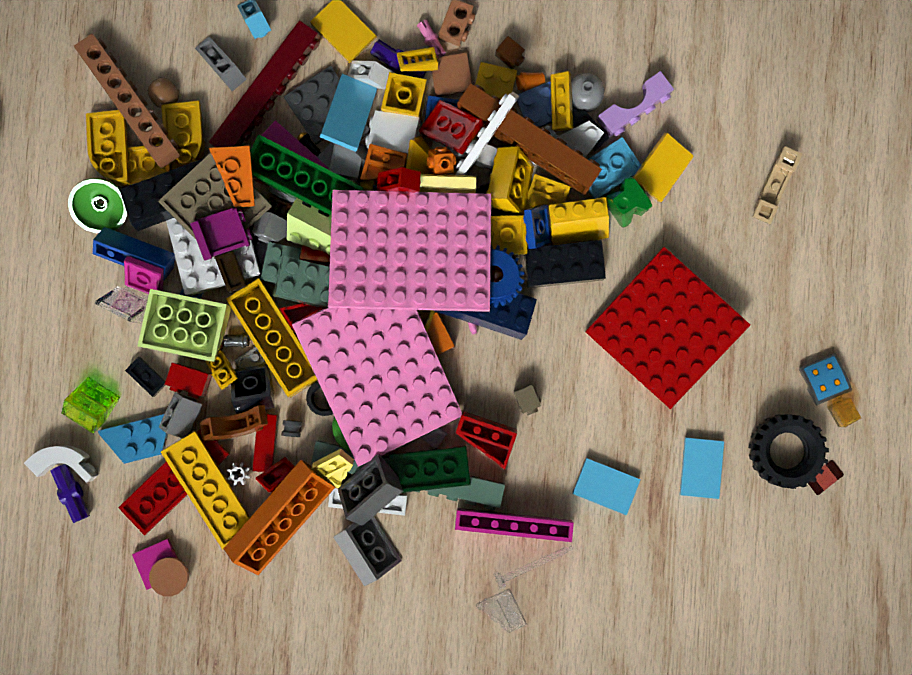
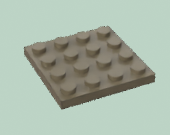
[158,153,272,259]

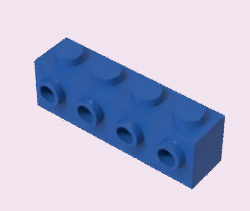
[92,227,175,281]

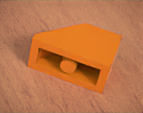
[427,312,455,356]

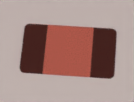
[808,460,844,495]

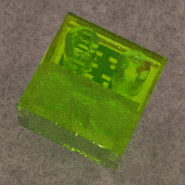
[61,377,120,434]

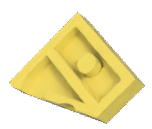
[311,449,354,489]

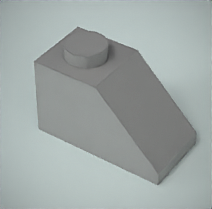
[252,212,287,243]

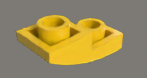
[205,350,237,390]

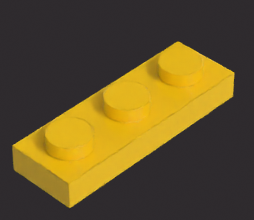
[551,71,573,132]

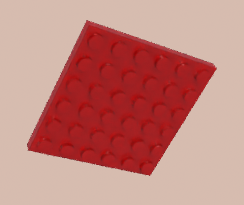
[585,247,751,410]

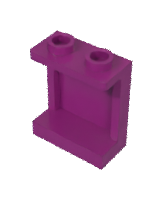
[190,207,253,261]

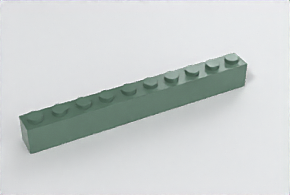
[311,440,505,510]

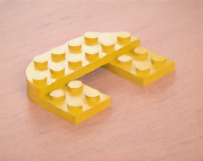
[86,101,205,186]

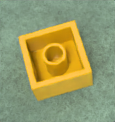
[381,72,428,120]

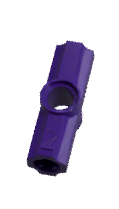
[370,39,427,79]
[50,464,90,523]

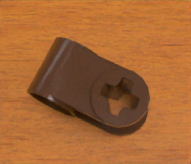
[267,197,292,220]

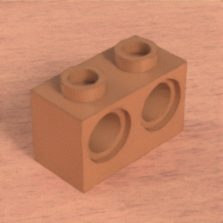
[439,0,476,47]

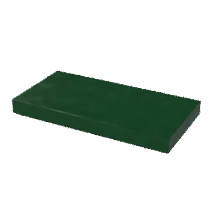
[389,446,471,493]

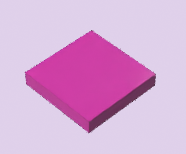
[124,256,164,294]
[132,538,177,590]

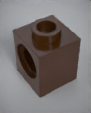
[495,36,525,69]

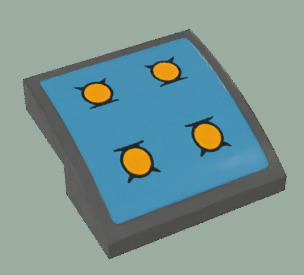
[799,353,852,406]

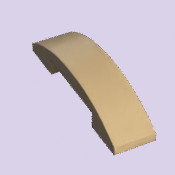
[752,146,802,225]

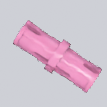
[417,19,446,58]

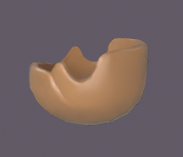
[148,77,179,108]

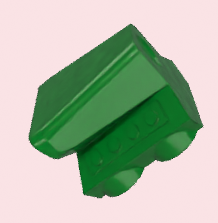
[604,176,652,228]

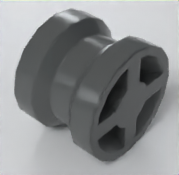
[281,420,302,437]

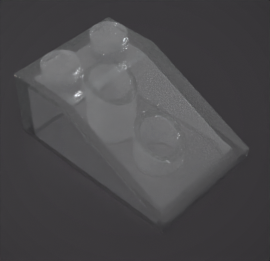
[95,286,148,324]

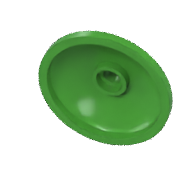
[68,178,127,233]

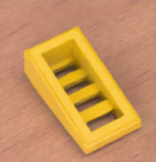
[397,47,438,71]

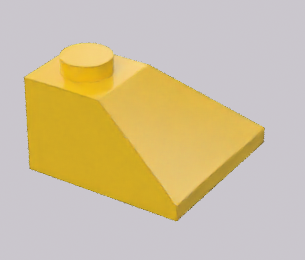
[406,136,434,174]

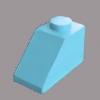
[237,0,271,39]

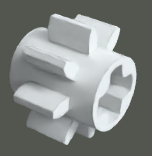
[227,462,252,485]

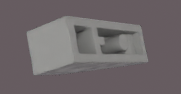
[195,37,246,91]

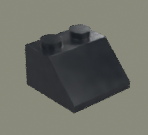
[231,364,275,414]

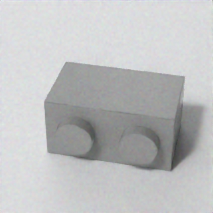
[159,392,202,438]

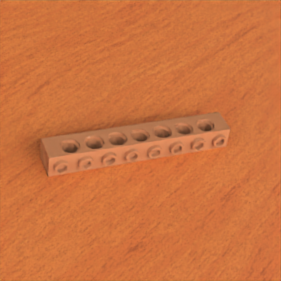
[74,33,180,169]

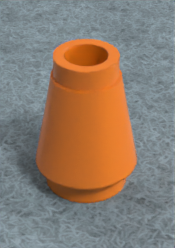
[516,72,545,91]

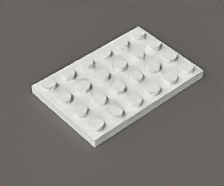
[166,218,261,297]

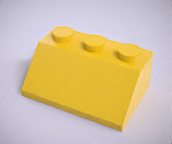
[486,147,534,216]
[548,197,609,245]

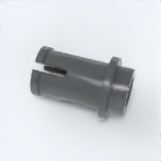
[224,333,250,348]

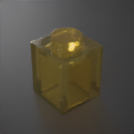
[827,396,861,428]

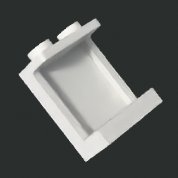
[365,110,422,157]

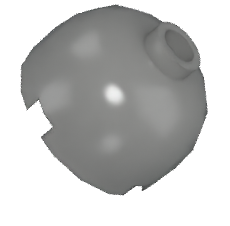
[571,73,604,113]

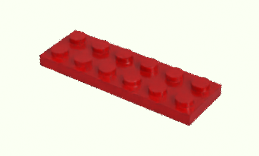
[118,429,230,536]

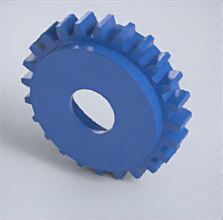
[490,245,524,308]

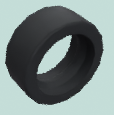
[306,381,333,416]

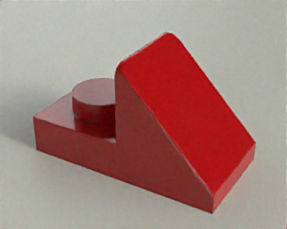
[256,457,295,492]

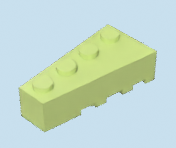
[287,198,332,255]

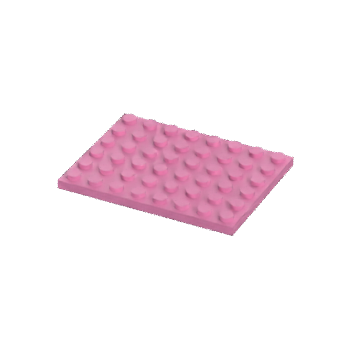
[328,190,491,312]
[292,307,462,467]

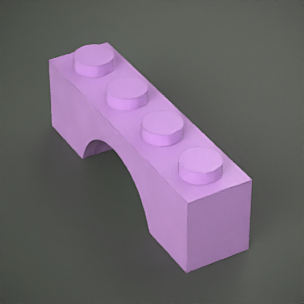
[596,71,674,137]

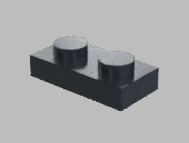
[125,357,165,397]

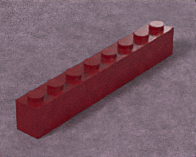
[209,20,320,147]

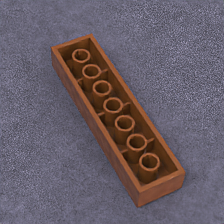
[457,83,602,196]

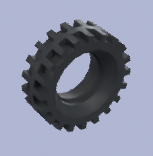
[748,414,829,489]

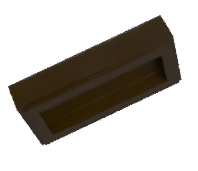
[214,250,247,293]

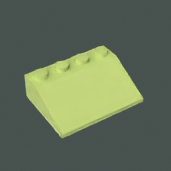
[137,289,231,362]

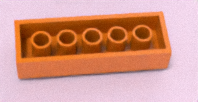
[223,460,335,575]

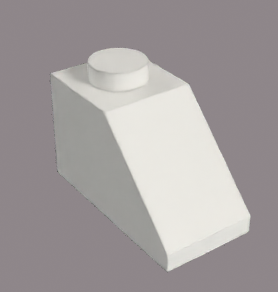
[347,60,392,89]

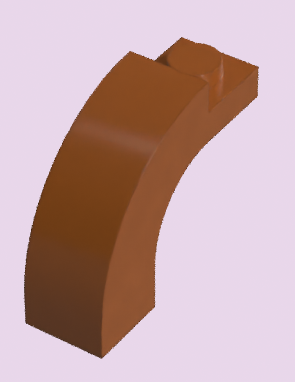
[199,405,268,441]

